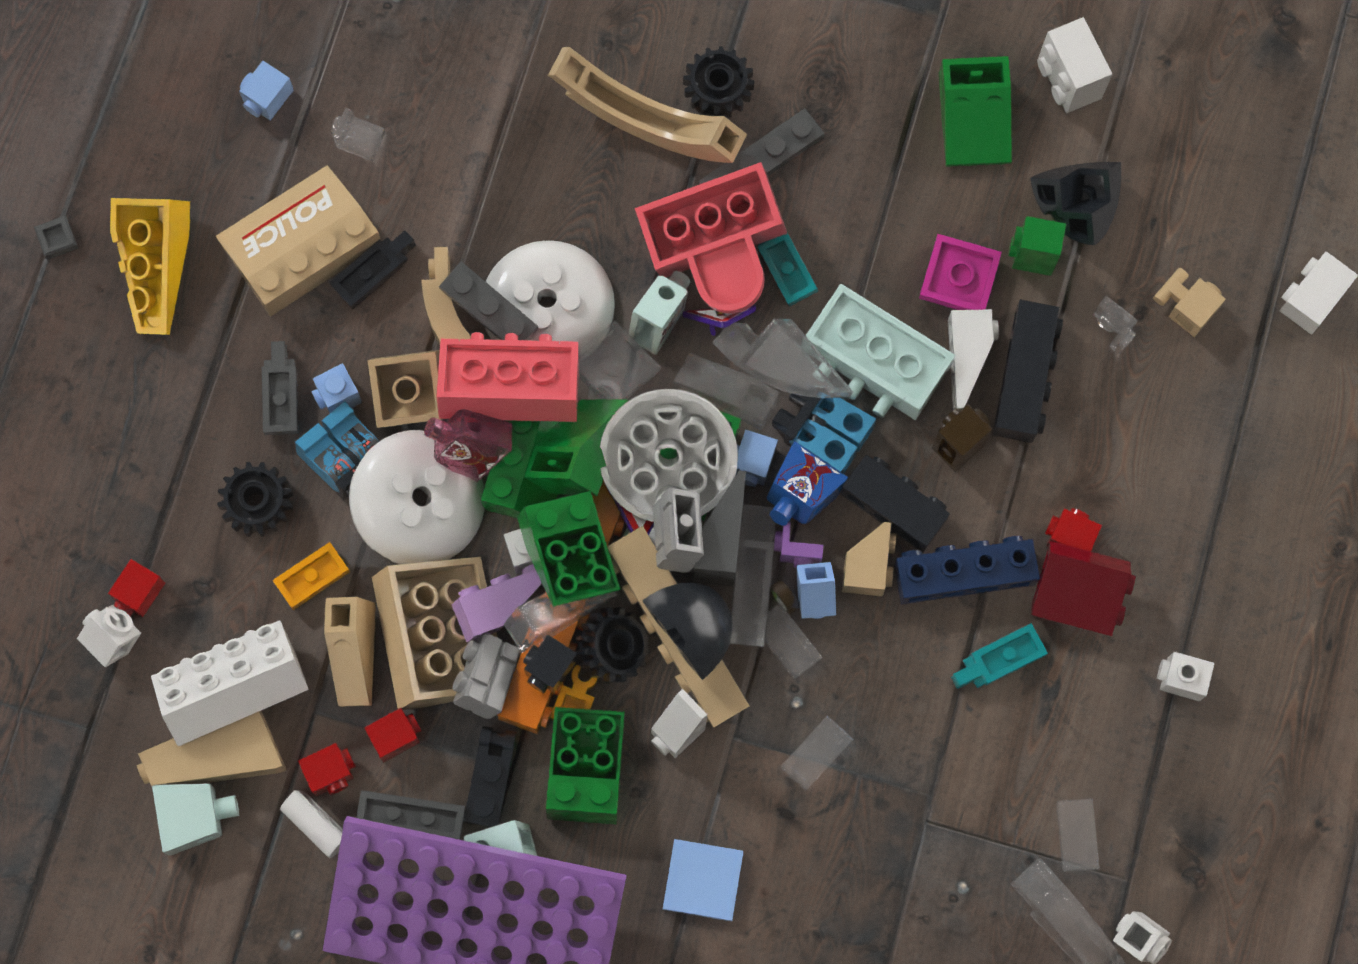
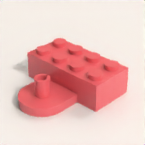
[635,162,787,314]

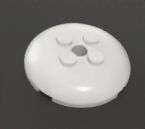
[485,241,615,362]
[600,389,738,522]
[349,430,485,564]

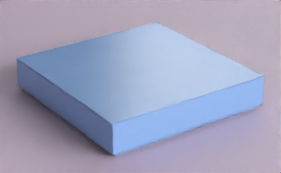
[663,839,743,922]

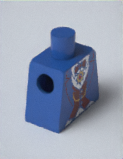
[766,441,848,526]

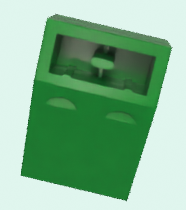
[938,56,1012,167]
[524,399,628,496]
[517,491,620,607]
[546,707,625,825]

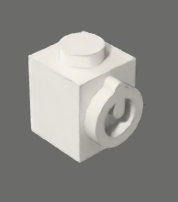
[77,605,141,667]
[1113,911,1172,964]

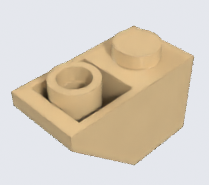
[842,522,896,596]

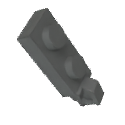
[261,341,299,436]

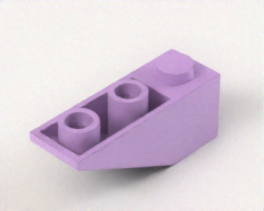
[452,564,542,643]

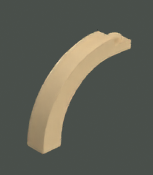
[548,47,747,163]
[422,247,471,345]

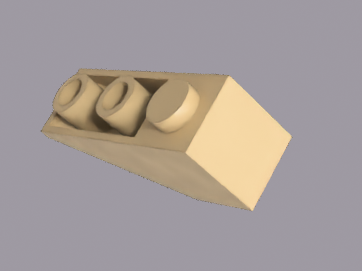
[324,597,376,707]

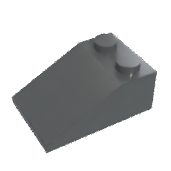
[689,471,746,586]

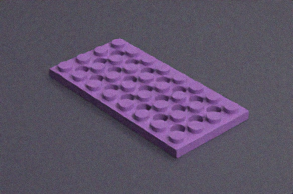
[323,816,627,964]

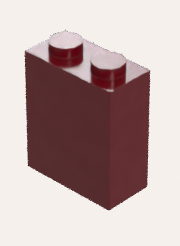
[1031,541,1136,636]

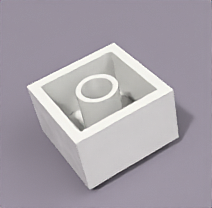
[1037,17,1112,114]

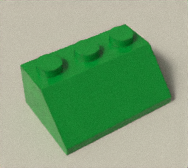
[481,420,558,519]

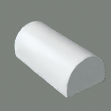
[280,790,343,858]

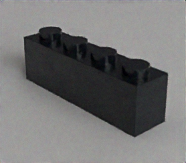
[992,299,1063,443]

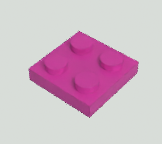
[919,234,1002,310]

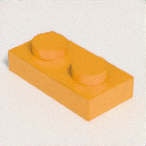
[273,542,350,610]

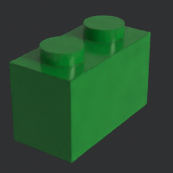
[1008,216,1066,276]

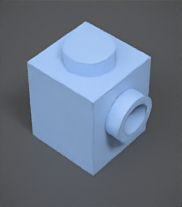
[239,61,294,121]
[311,363,362,413]
[735,429,778,487]
[797,562,836,619]

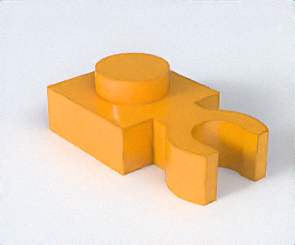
[550,665,598,720]

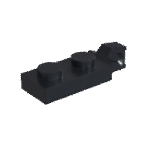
[329,231,416,310]

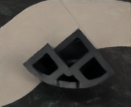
[1030,162,1122,246]
[642,583,733,680]

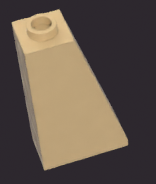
[137,710,287,786]

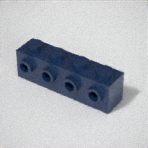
[894,536,1040,605]

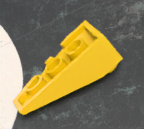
[110,198,190,335]

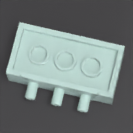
[802,284,955,420]

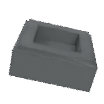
[34,216,78,260]

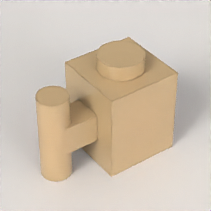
[1153,268,1226,338]

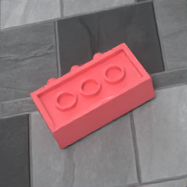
[436,332,579,422]

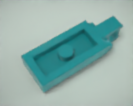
[758,232,818,307]
[951,623,1048,689]

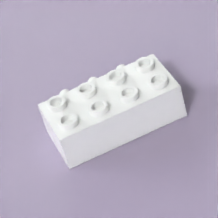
[151,620,309,746]

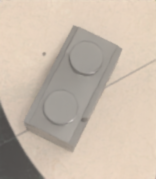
[653,488,704,573]
[452,634,521,719]

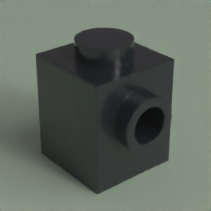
[523,635,578,694]

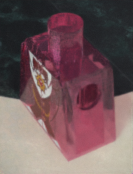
[424,409,512,482]

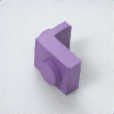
[774,522,823,568]

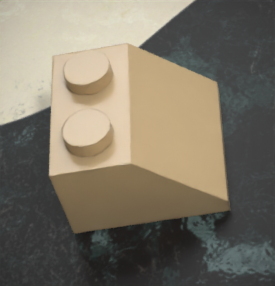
[368,350,443,428]

